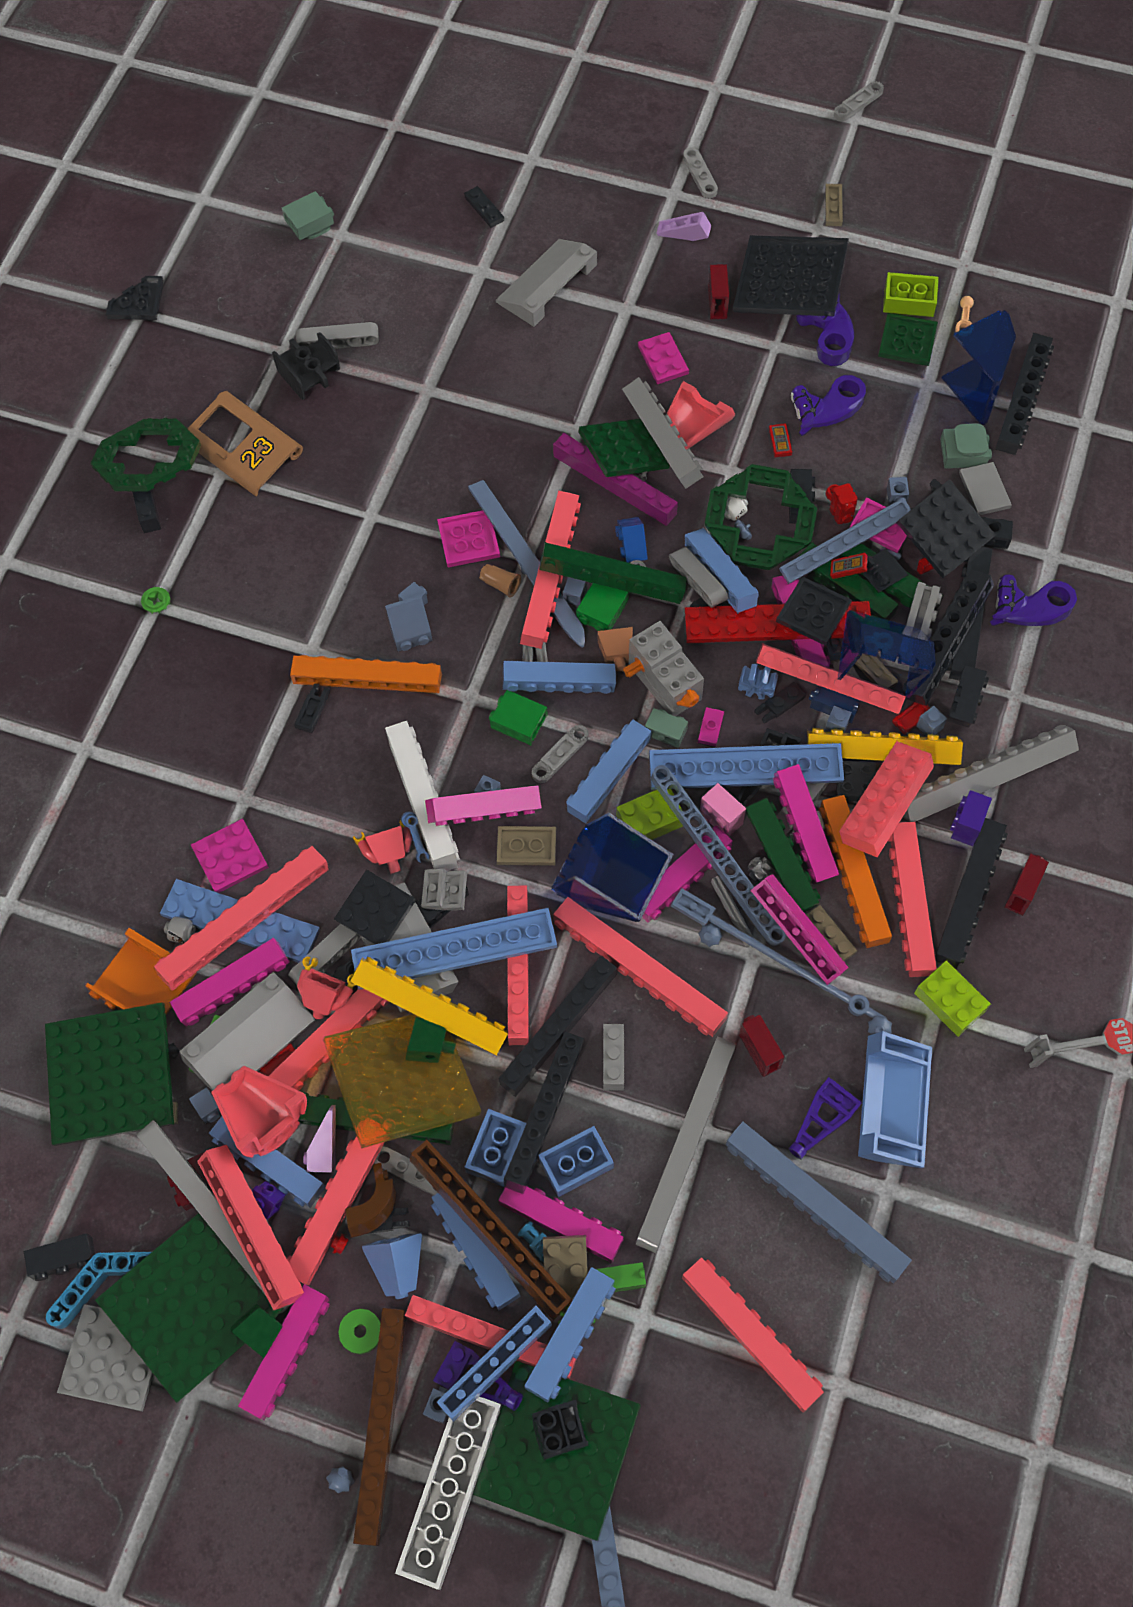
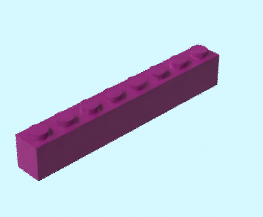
[553,433,678,526]

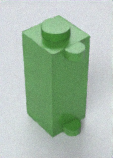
[596,1262,646,1292]

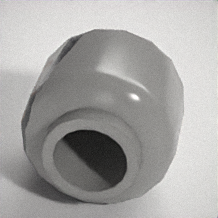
[164,916,195,944]

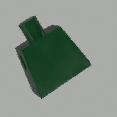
[405,1017,456,1063]
[230,1304,283,1358]

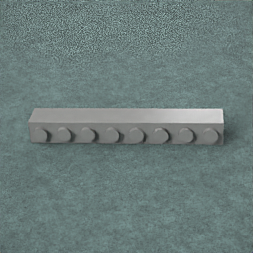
[622,377,703,489]

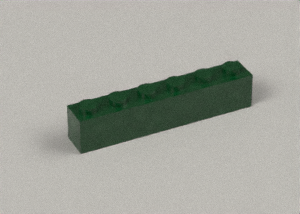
[798,543,899,628]
[839,544,944,611]
[745,798,821,912]

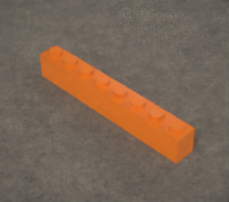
[290,655,442,693]
[818,795,892,948]

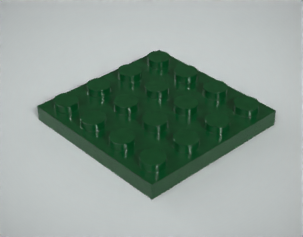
[578,419,670,477]

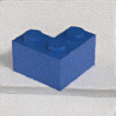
[615,517,648,563]

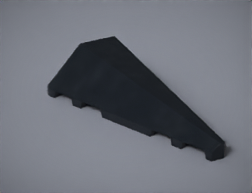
[737,728,802,806]

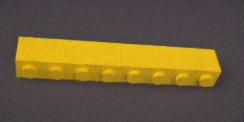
[806,728,963,765]
[350,957,508,1056]

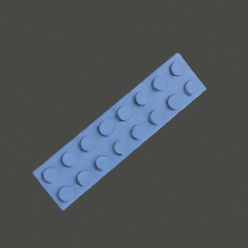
[160,879,320,963]

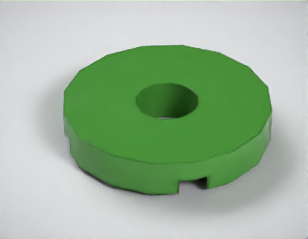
[338,1309,381,1355]

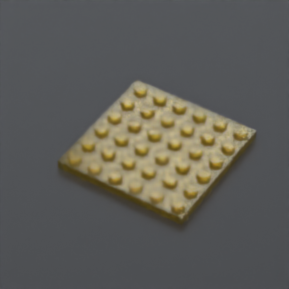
[323,1014,481,1148]

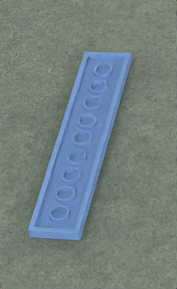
[649,743,844,790]
[351,908,557,990]

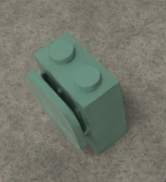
[282,191,334,240]
[940,424,992,469]

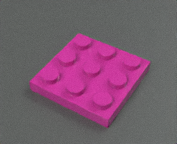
[437,510,500,567]
[191,819,269,893]

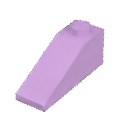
[656,212,711,241]
[303,1105,336,1172]

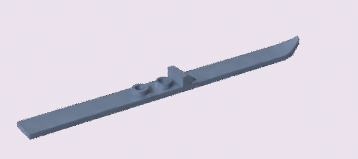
[468,480,585,648]

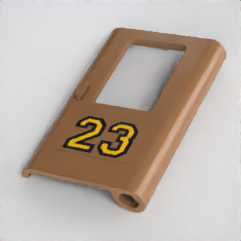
[188,391,303,496]

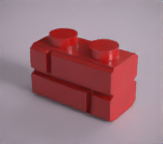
[829,483,858,524]

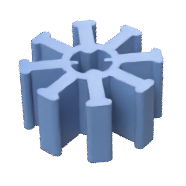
[738,664,778,699]

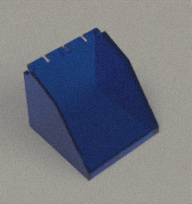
[941,310,1016,425]
[837,610,935,698]
[551,813,674,922]

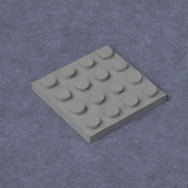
[57,1304,153,1412]

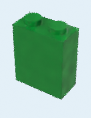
[576,583,629,631]
[489,690,548,745]

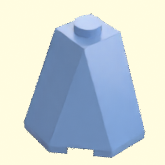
[362,1233,422,1299]

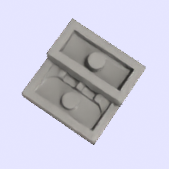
[421,869,467,910]

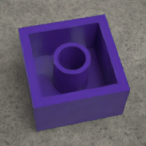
[950,790,992,847]

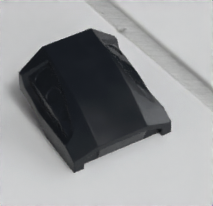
[532,1400,589,1461]

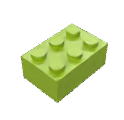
[883,272,938,317]
[616,789,683,848]
[914,961,991,1037]

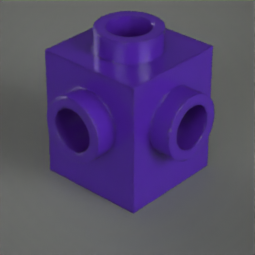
[252,1181,286,1220]

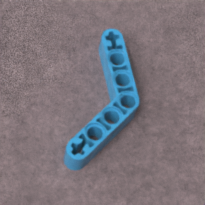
[46,1252,152,1329]

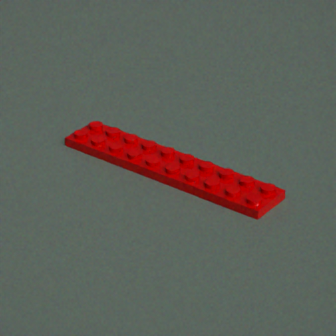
[684,601,873,643]

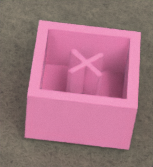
[700,783,746,837]

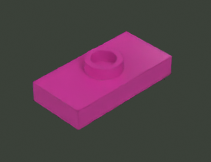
[698,707,724,747]

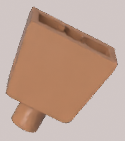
[598,627,633,672]

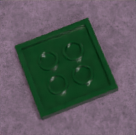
[878,313,938,366]

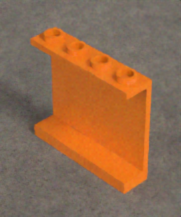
[85,928,197,1015]

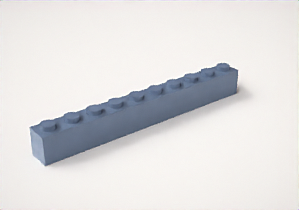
[726,1121,912,1284]

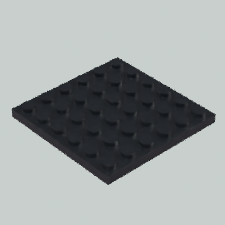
[733,235,849,316]

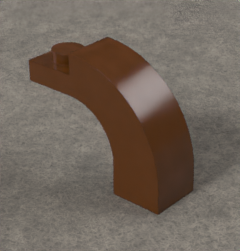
[345,1163,396,1238]

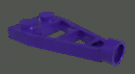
[788,1077,862,1160]
[433,1341,523,1411]

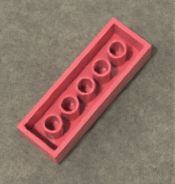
[839,741,934,857]

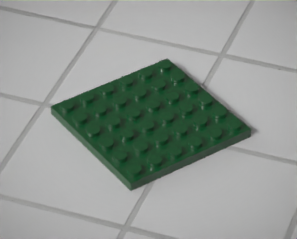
[45,1003,174,1146]
[95,1213,280,1403]
[472,1361,641,1541]

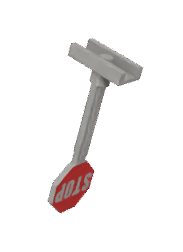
[1024,1018,1133,1068]

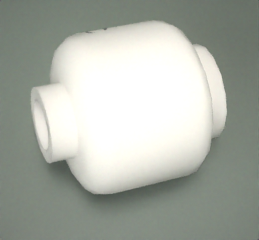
[724,497,748,521]

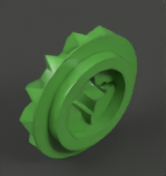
[141,587,170,614]

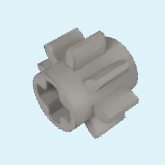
[748,857,772,881]

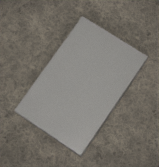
[959,462,1012,515]

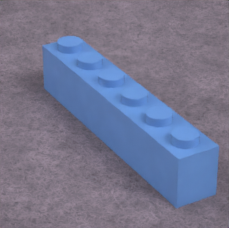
[685,528,759,613]
[503,661,616,694]
[566,720,652,823]
[209,1117,325,1208]
[431,1193,521,1311]
[525,1267,616,1403]
[437,1306,552,1422]

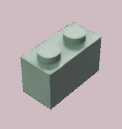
[644,708,688,748]

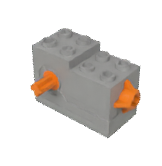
[623,621,704,716]

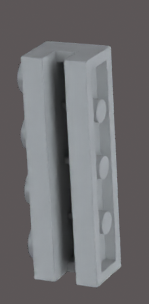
[898,582,942,661]

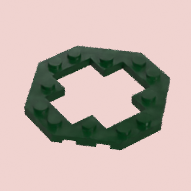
[91,418,201,491]
[704,464,817,570]

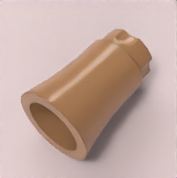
[479,564,521,598]

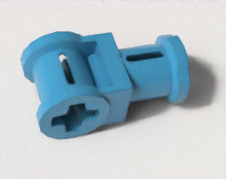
[518,1221,548,1264]

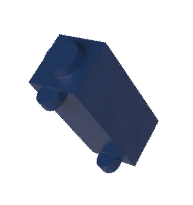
[809,685,861,724]

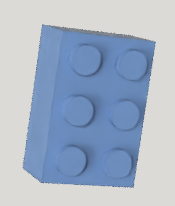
[465,1109,527,1187]
[538,1126,614,1197]

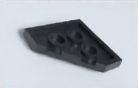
[106,276,164,320]

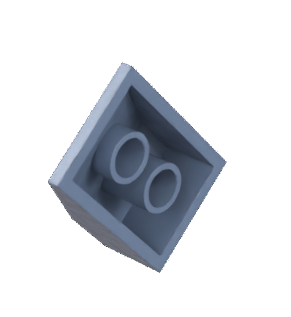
[385,595,433,652]

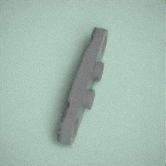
[834,81,884,121]
[683,147,718,199]
[532,725,588,783]
[375,1147,438,1196]

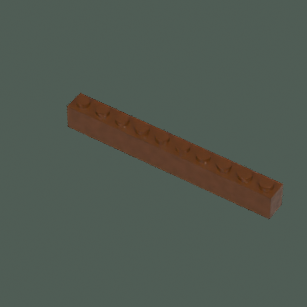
[410,1140,572,1321]
[353,1308,406,1546]

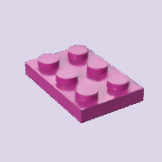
[638,332,689,384]
[849,498,907,553]

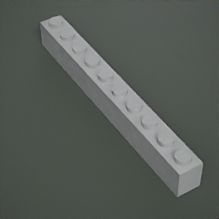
[903,725,1079,822]

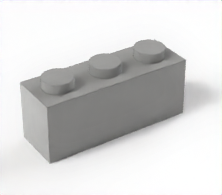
[603,1024,624,1091]

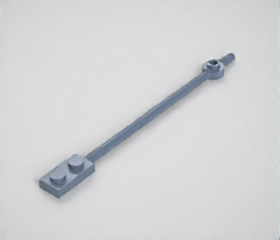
[671,888,887,1018]

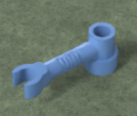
[401,811,429,863]

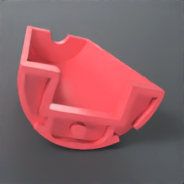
[667,381,735,450]
[211,1066,307,1158]

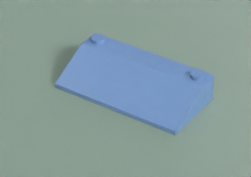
[858,1031,932,1168]

